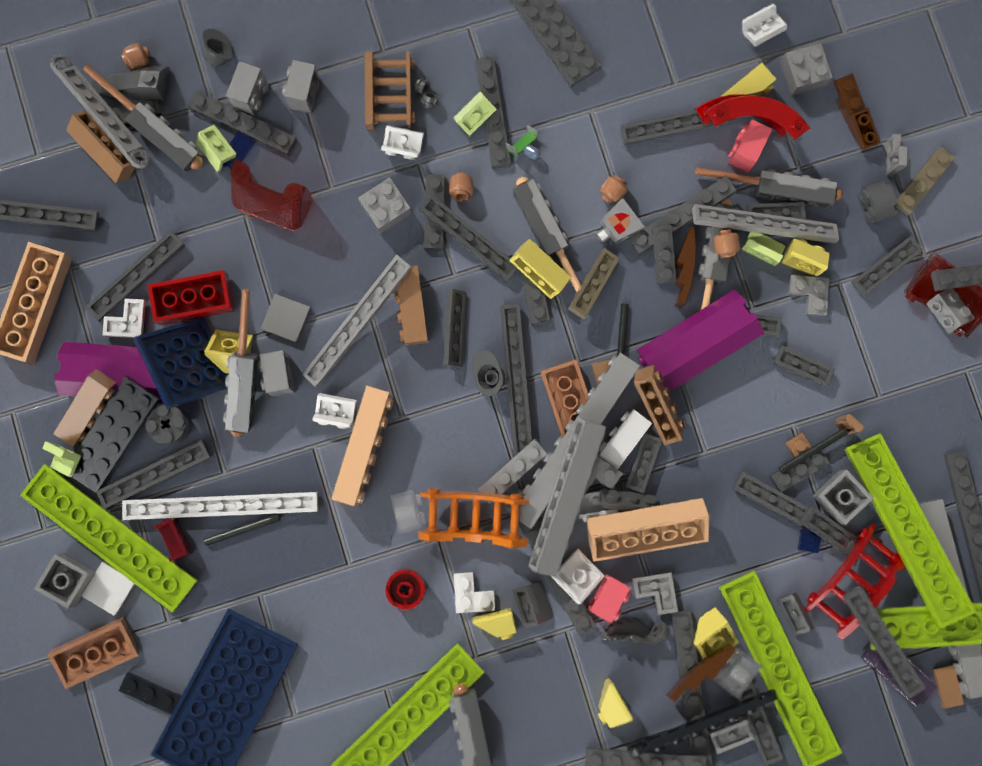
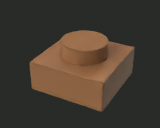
[785,433,811,458]

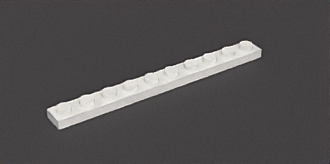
[122,492,318,520]

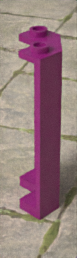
[637,290,764,391]
[55,341,163,403]

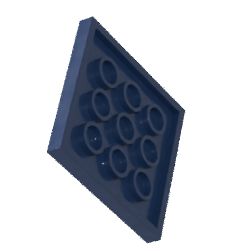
[133,317,229,410]

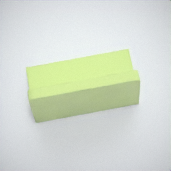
[454,92,497,136]
[196,125,236,172]
[742,232,785,266]
[42,441,81,477]

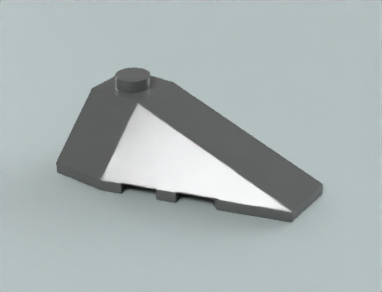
[92,66,170,100]

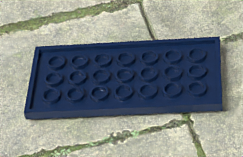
[151,608,298,766]

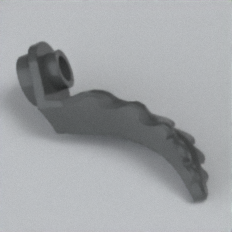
[600,618,670,646]

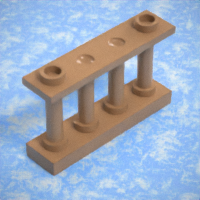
[365,51,415,130]

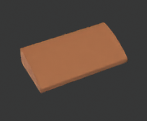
[540,359,589,437]
[48,617,139,689]

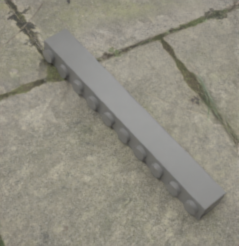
[519,353,640,529]
[918,499,982,699]

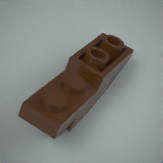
[833,73,881,150]

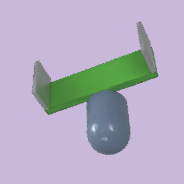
[506,125,541,160]

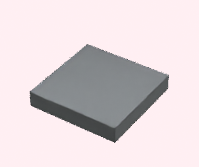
[261,294,311,343]

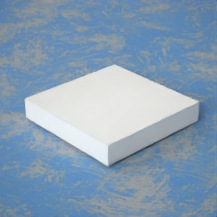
[551,549,605,605]
[82,562,135,616]

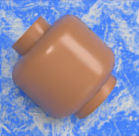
[121,43,151,70]
[449,172,474,202]
[600,175,628,204]
[714,229,740,258]

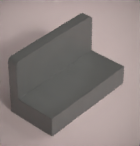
[513,581,553,628]

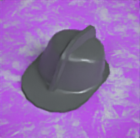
[202,28,233,68]
[471,350,505,396]

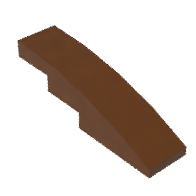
[675,227,696,308]
[666,644,736,703]

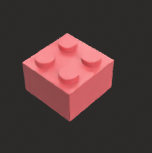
[728,119,772,173]
[587,574,631,623]

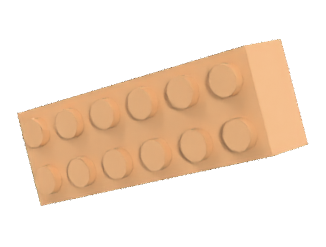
[0,242,72,365]
[332,386,394,506]
[587,498,709,562]

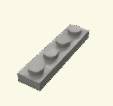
[478,439,548,504]

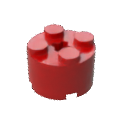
[385,569,426,610]

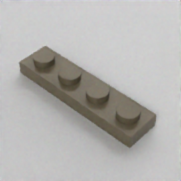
[894,146,955,216]
[568,248,620,319]

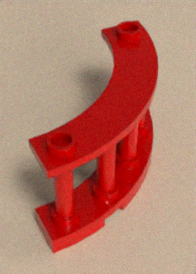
[694,94,811,140]
[805,524,905,640]

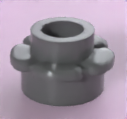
[414,77,430,96]
[420,92,438,108]

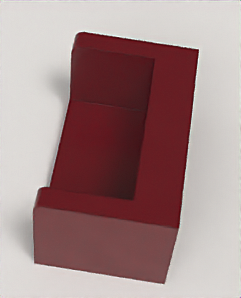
[154,518,193,562]

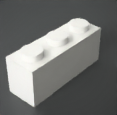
[598,409,652,470]

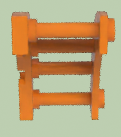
[418,488,530,549]

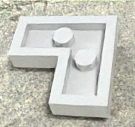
[102,299,146,338]
[454,572,495,613]

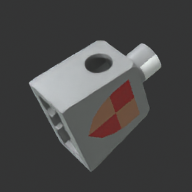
[596,198,645,244]

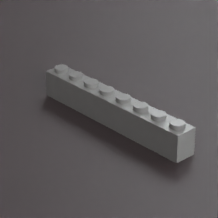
[528,417,606,577]

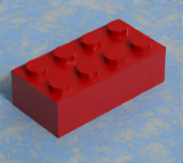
[148,270,235,326]

